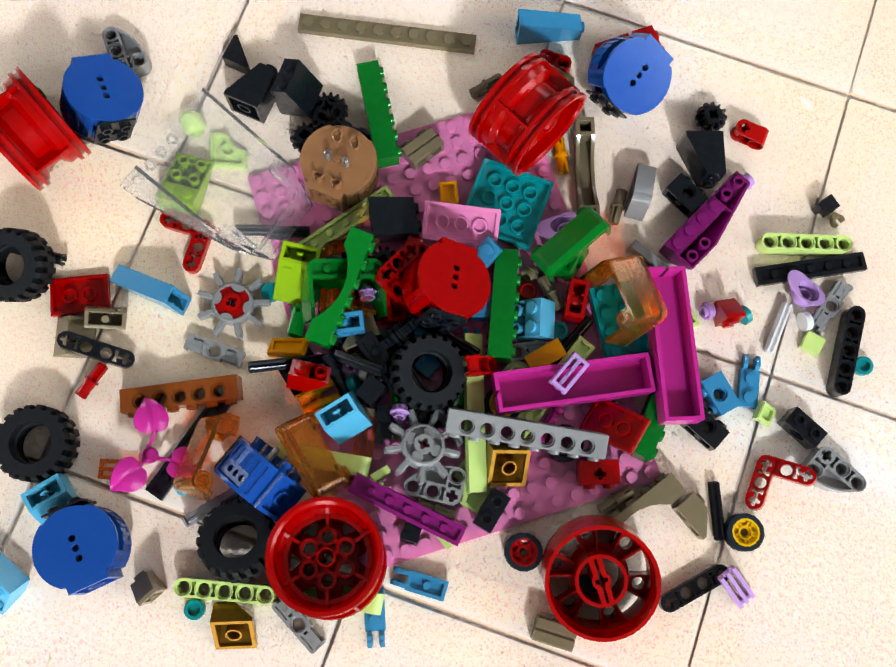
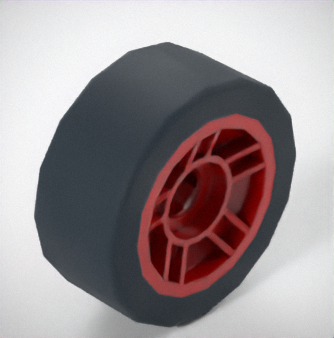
[504,533,543,572]

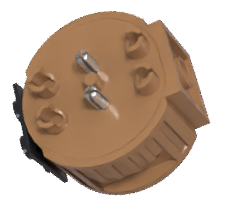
[300,120,379,213]

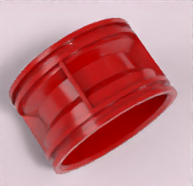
[468,52,586,176]
[0,66,92,191]
[265,496,387,621]

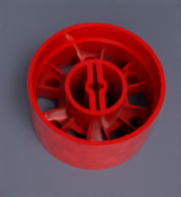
[541,515,661,642]

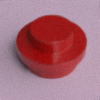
[518,283,537,300]

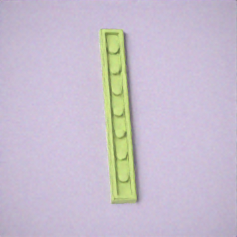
[462,333,487,493]

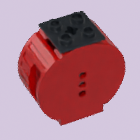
[401,237,491,334]

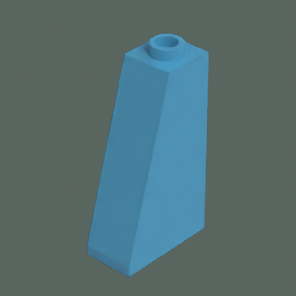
[515,9,584,45]
[110,264,192,315]

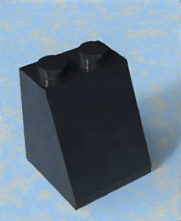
[271,58,323,117]
[223,63,278,123]
[676,131,726,189]
[368,197,422,244]

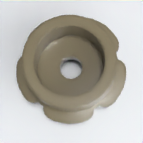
[520,265,538,283]

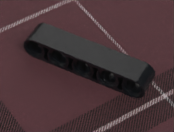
[826,306,866,398]

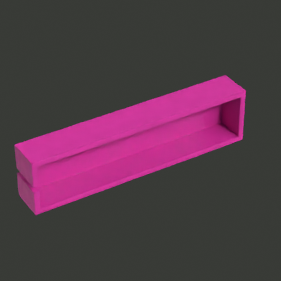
[641,266,705,425]
[490,352,656,415]

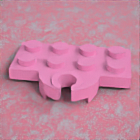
[421,200,502,249]

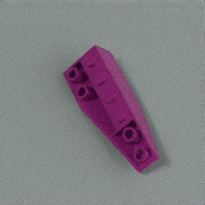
[659,171,750,270]

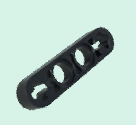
[56,331,135,369]
[658,564,728,613]

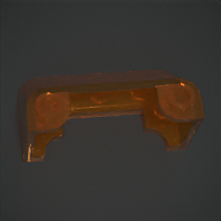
[173,413,240,502]

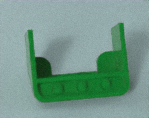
[531,206,611,283]
[301,258,388,324]

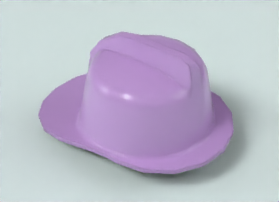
[537,212,577,239]
[787,270,825,308]

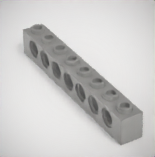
[444,406,609,462]

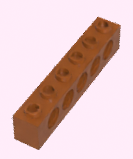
[119,374,243,418]

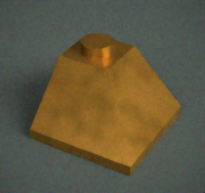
[486,440,531,486]
[210,602,258,650]

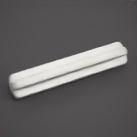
[763,301,792,354]

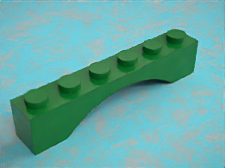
[304,226,377,349]

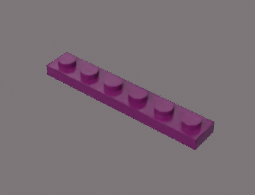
[348,472,466,546]

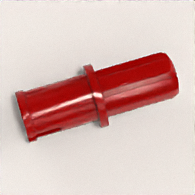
[75,362,108,399]

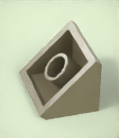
[53,315,97,358]

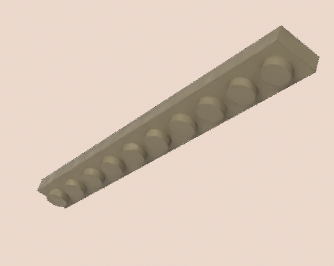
[298,13,477,55]

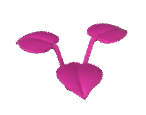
[110,398,202,492]

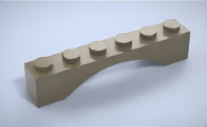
[572,117,600,215]
[576,472,687,566]

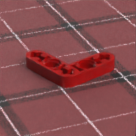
[159,211,214,274]
[374,242,419,314]
[745,455,817,511]

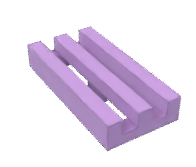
[549,351,590,395]
[717,565,756,609]

